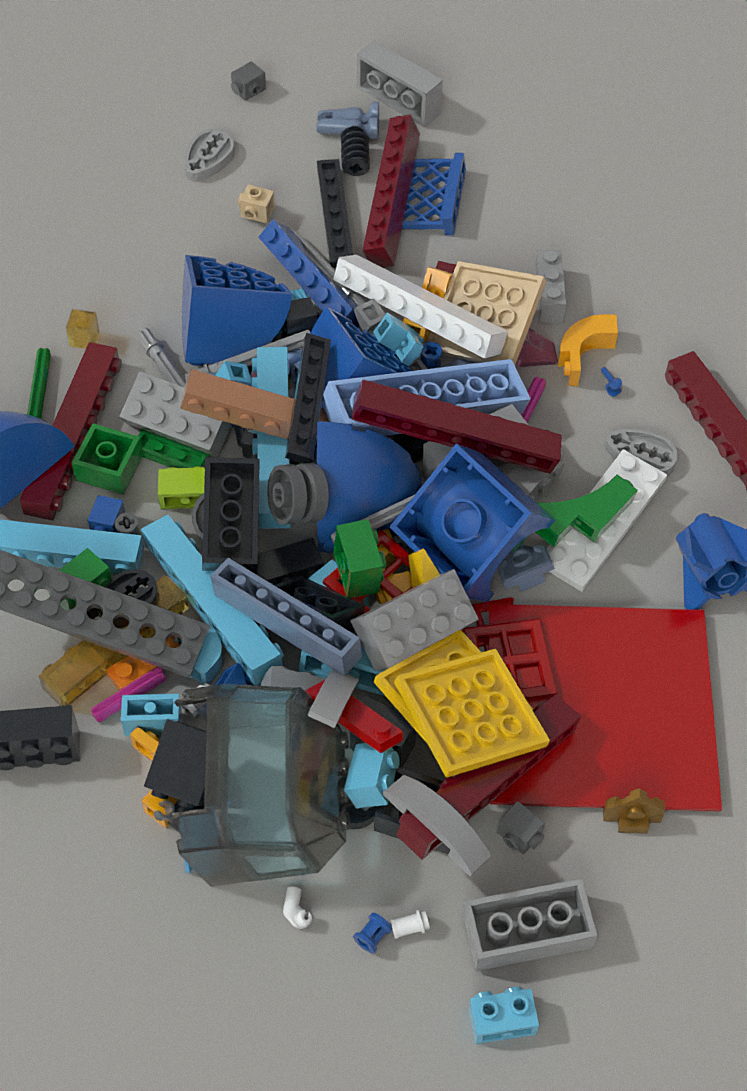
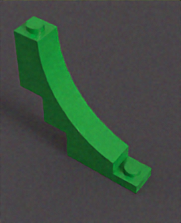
[512,474,638,552]

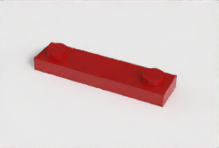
[305,679,403,753]

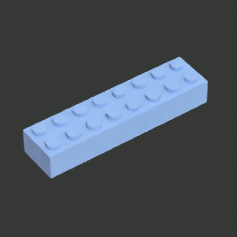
[322,359,530,436]

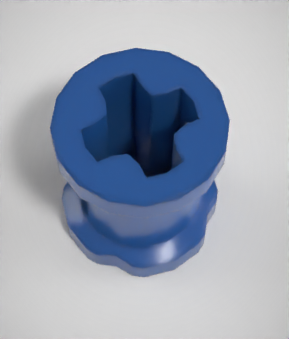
[420,342,442,369]
[353,912,392,954]

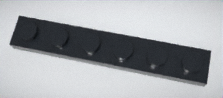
[317,159,353,268]
[285,333,331,463]

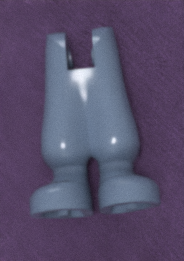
[317,102,379,139]

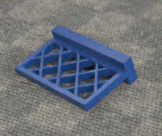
[402,153,466,235]

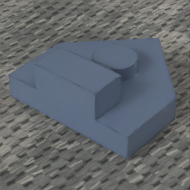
[497,543,555,592]

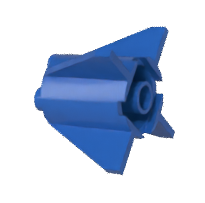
[676,513,747,610]

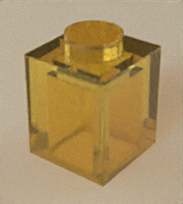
[66,309,99,349]

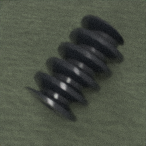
[341,126,370,176]

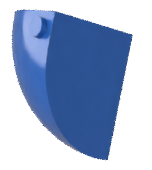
[182,255,292,366]
[311,306,412,407]
[0,411,75,509]
[317,421,422,554]

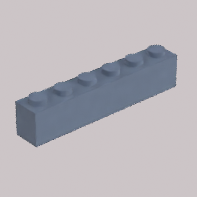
[210,558,362,676]

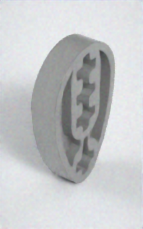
[185,129,234,181]
[605,429,677,476]

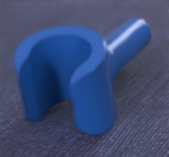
[601,367,622,397]

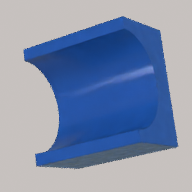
[390,444,555,602]

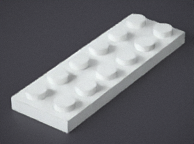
[547,449,667,592]

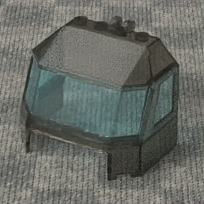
[169,684,354,887]

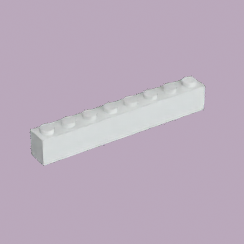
[333,255,508,358]

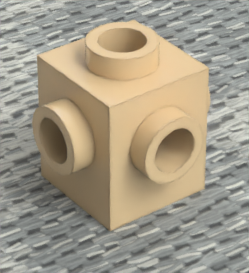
[238,184,275,223]

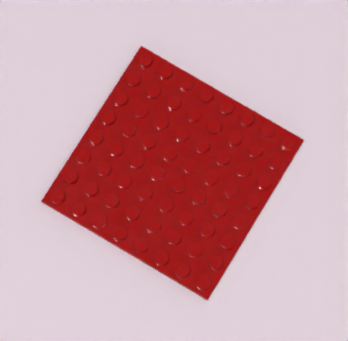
[488,604,722,812]

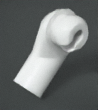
[283,887,312,929]

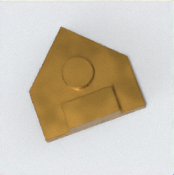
[603,788,665,833]

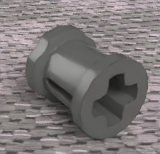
[115,513,141,535]

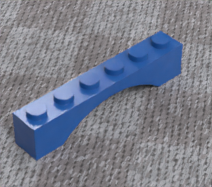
[258,219,360,328]

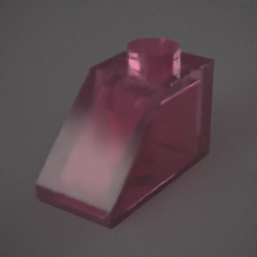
[516,328,558,367]

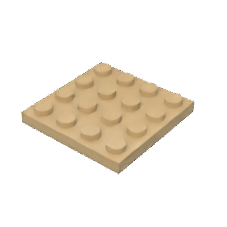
[427,261,547,366]

